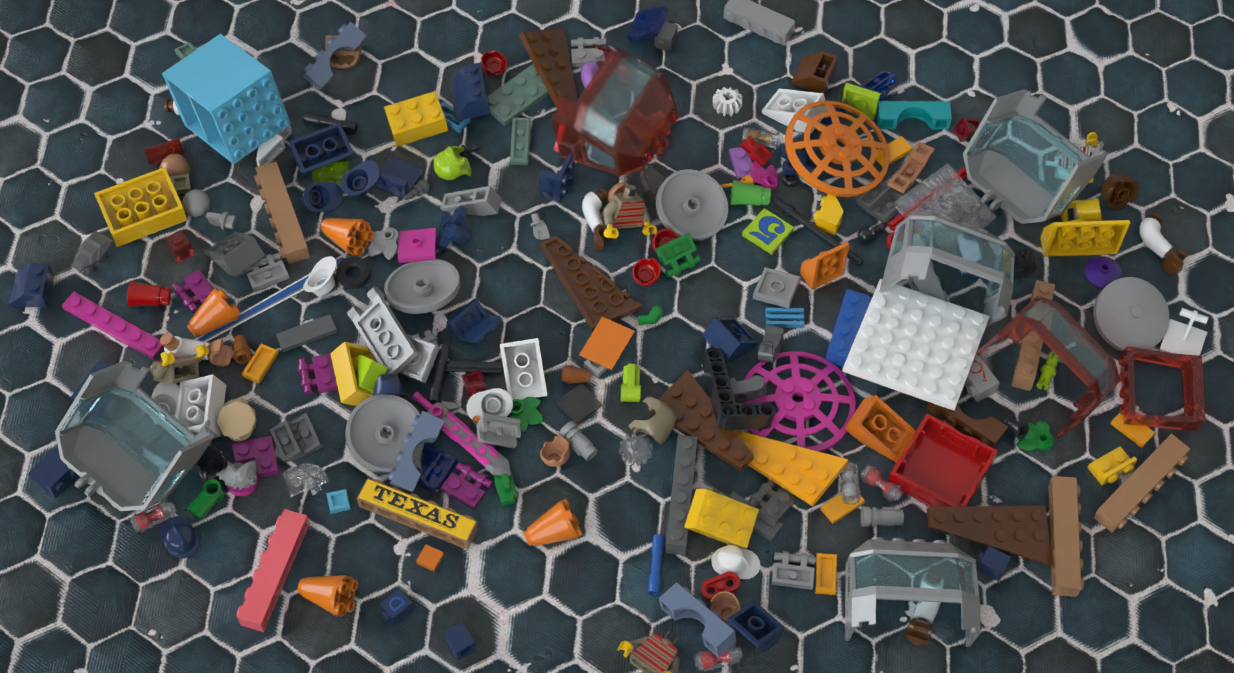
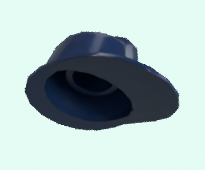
[340,160,380,196]
[300,181,343,212]
[370,374,412,397]
[159,516,199,559]

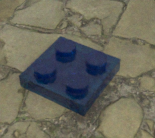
[627,6,669,41]

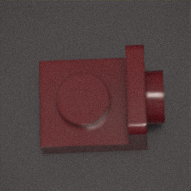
[954,117,986,142]
[462,370,487,399]

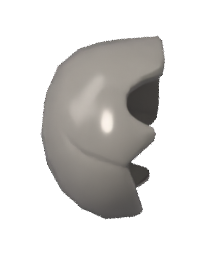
[182,189,211,217]

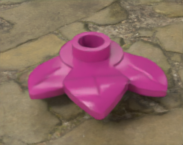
[749,161,778,192]

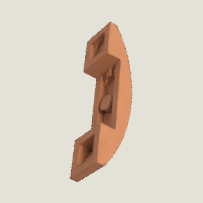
[887,141,935,194]

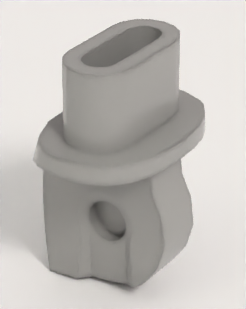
[206,212,236,231]
[530,213,550,240]

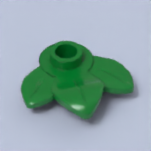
[508,397,543,432]
[1016,420,1054,451]

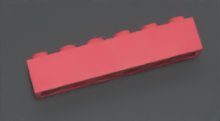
[237,509,310,632]

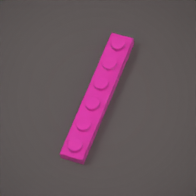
[62,292,164,360]

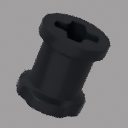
[1003,416,1029,439]

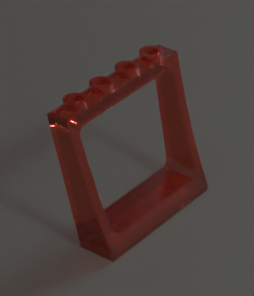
[1118,347,1205,431]

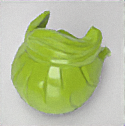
[433,146,472,180]

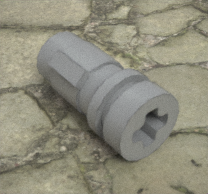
[559,421,598,461]
[860,506,904,527]

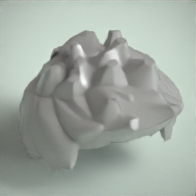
[216,460,257,490]

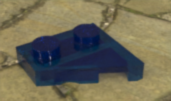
[859,70,897,101]
[419,444,458,493]

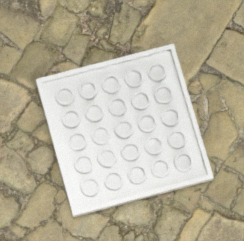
[842,279,990,411]

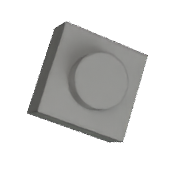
[584,359,608,378]

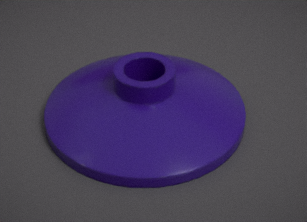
[1084,256,1122,289]

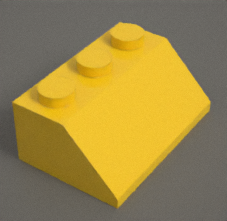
[331,342,377,406]

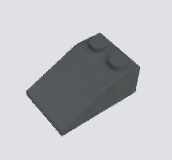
[204,231,265,276]

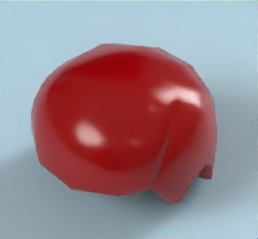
[481,50,507,77]
[652,229,679,253]
[632,258,661,286]

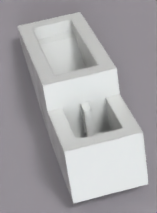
[256,125,292,167]

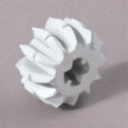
[713,86,743,117]

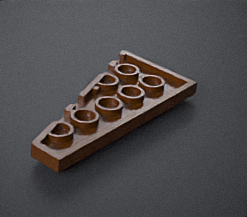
[519,28,581,121]
[540,236,642,332]
[651,370,754,472]
[927,506,1053,567]

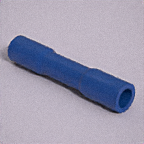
[648,534,665,596]

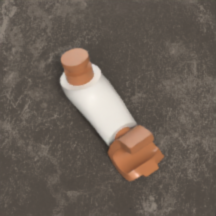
[160,333,233,366]

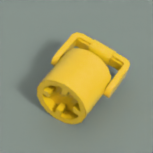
[1061,198,1102,222]

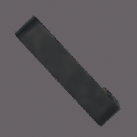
[703,347,776,430]

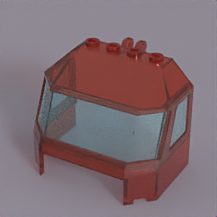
[551,44,679,176]
[976,295,1121,438]

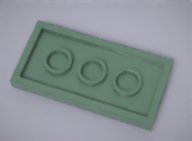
[488,64,549,126]

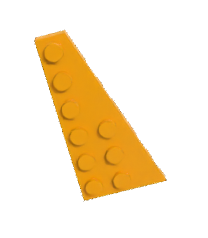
[735,430,849,507]

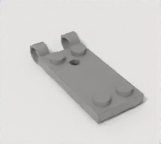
[347,286,419,376]

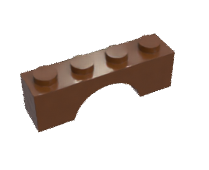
[927,402,1008,449]

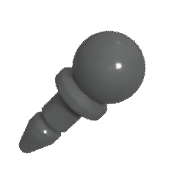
[404,180,431,200]

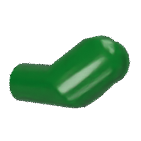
[638,305,663,325]

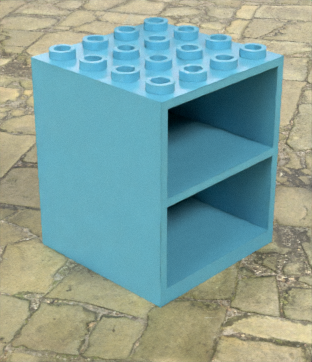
[162,34,291,164]

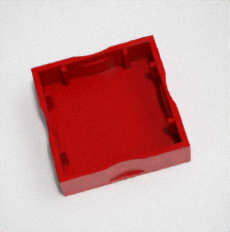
[887,413,998,507]

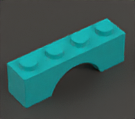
[876,101,952,129]

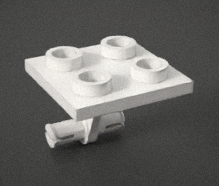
[1159,308,1209,364]

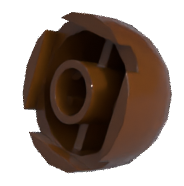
[1101,173,1139,210]

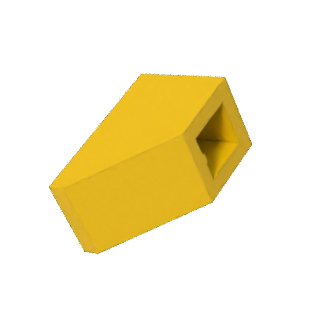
[813,194,844,236]

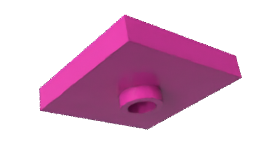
[398,228,437,263]

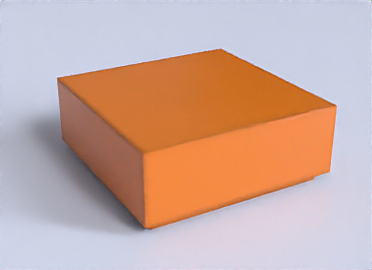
[416,545,444,572]

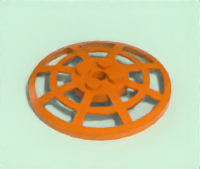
[785,101,890,197]

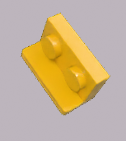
[1087,446,1138,486]

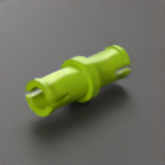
[1036,351,1061,390]

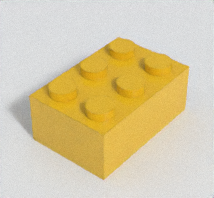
[384,91,448,147]
[684,489,759,548]

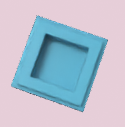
[326,489,350,514]

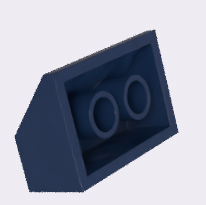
[451,62,490,121]
[289,122,354,174]

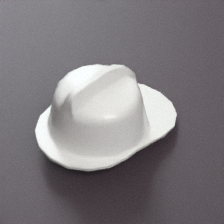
[303,256,337,299]
[151,382,180,424]
[467,388,513,423]
[711,545,760,579]

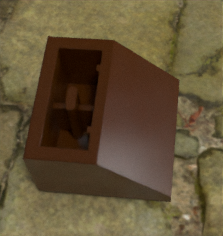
[791,51,838,94]

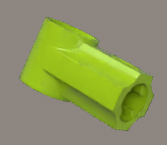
[621,364,641,402]

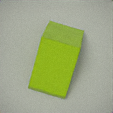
[358,355,388,393]

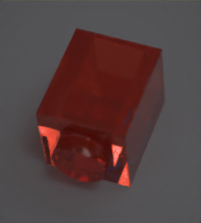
[165,230,194,263]

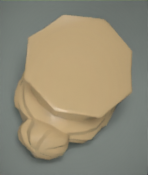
[217,397,256,442]

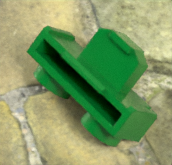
[493,473,518,506]

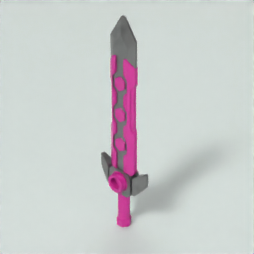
[412,392,511,476]

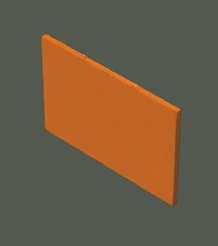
[579,317,635,370]

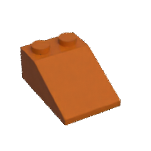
[800,241,850,290]
[845,395,916,463]

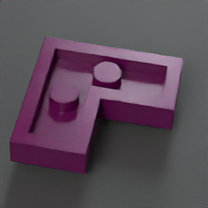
[232,436,279,478]

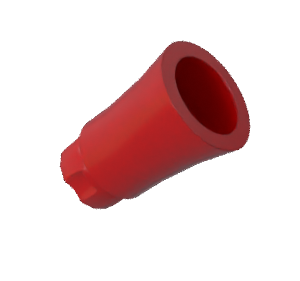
[127,281,171,307]

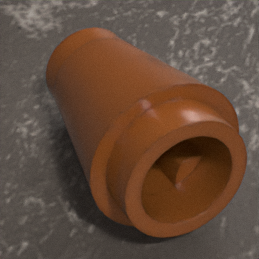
[233,335,252,364]
[562,365,591,384]

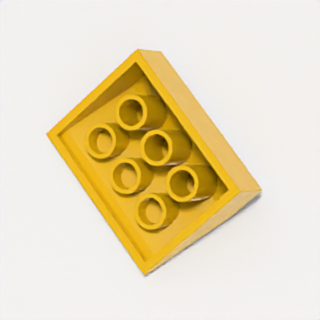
[94,167,187,247]
[1040,220,1130,257]

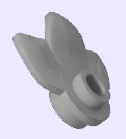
[368,228,399,260]

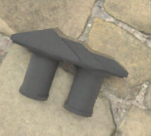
[71,231,114,275]

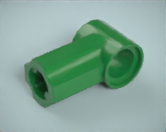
[187,479,225,520]

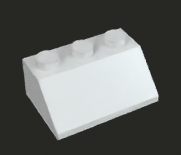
[175,374,226,438]

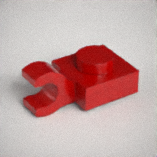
[740,136,773,166]

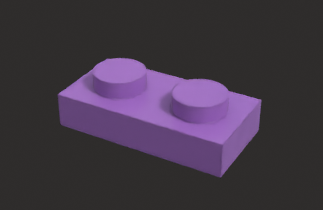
[729,147,752,181]

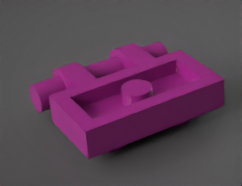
[172,269,214,313]
[298,353,338,395]
[441,462,493,510]

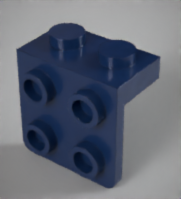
[539,153,575,202]
[374,158,423,198]
[446,299,502,343]
[28,448,79,498]

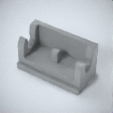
[476,413,521,448]

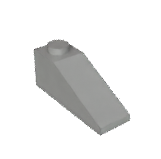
[440,186,502,216]

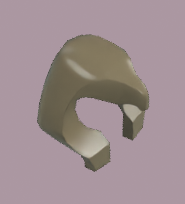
[628,397,677,445]

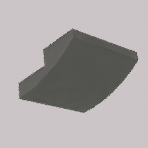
[856,180,910,223]
[270,413,324,463]

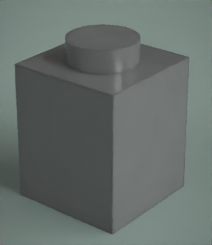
[654,21,678,52]

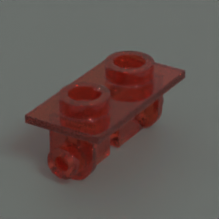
[144,138,185,165]

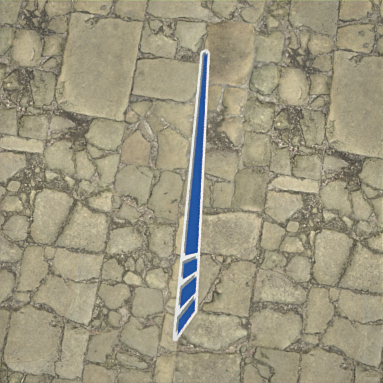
[194,242,371,342]

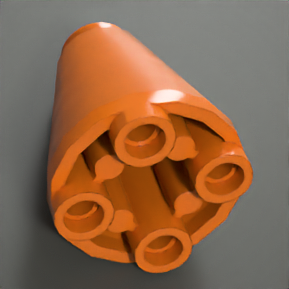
[321,218,374,257]
[187,288,240,338]
[523,499,583,546]
[298,575,358,617]

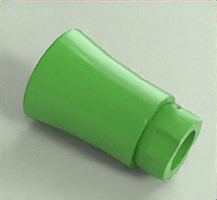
[730,180,771,206]

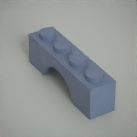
[303,21,367,90]
[388,411,444,494]
[659,582,737,658]

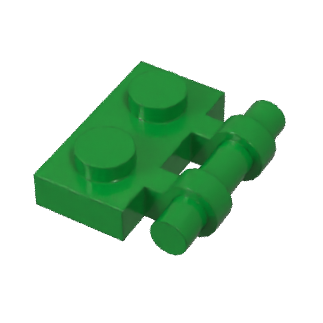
[655,233,701,278]

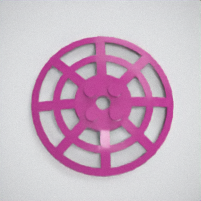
[741,351,856,452]

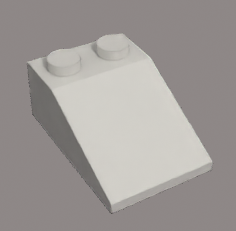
[762,88,828,133]
[500,338,547,400]

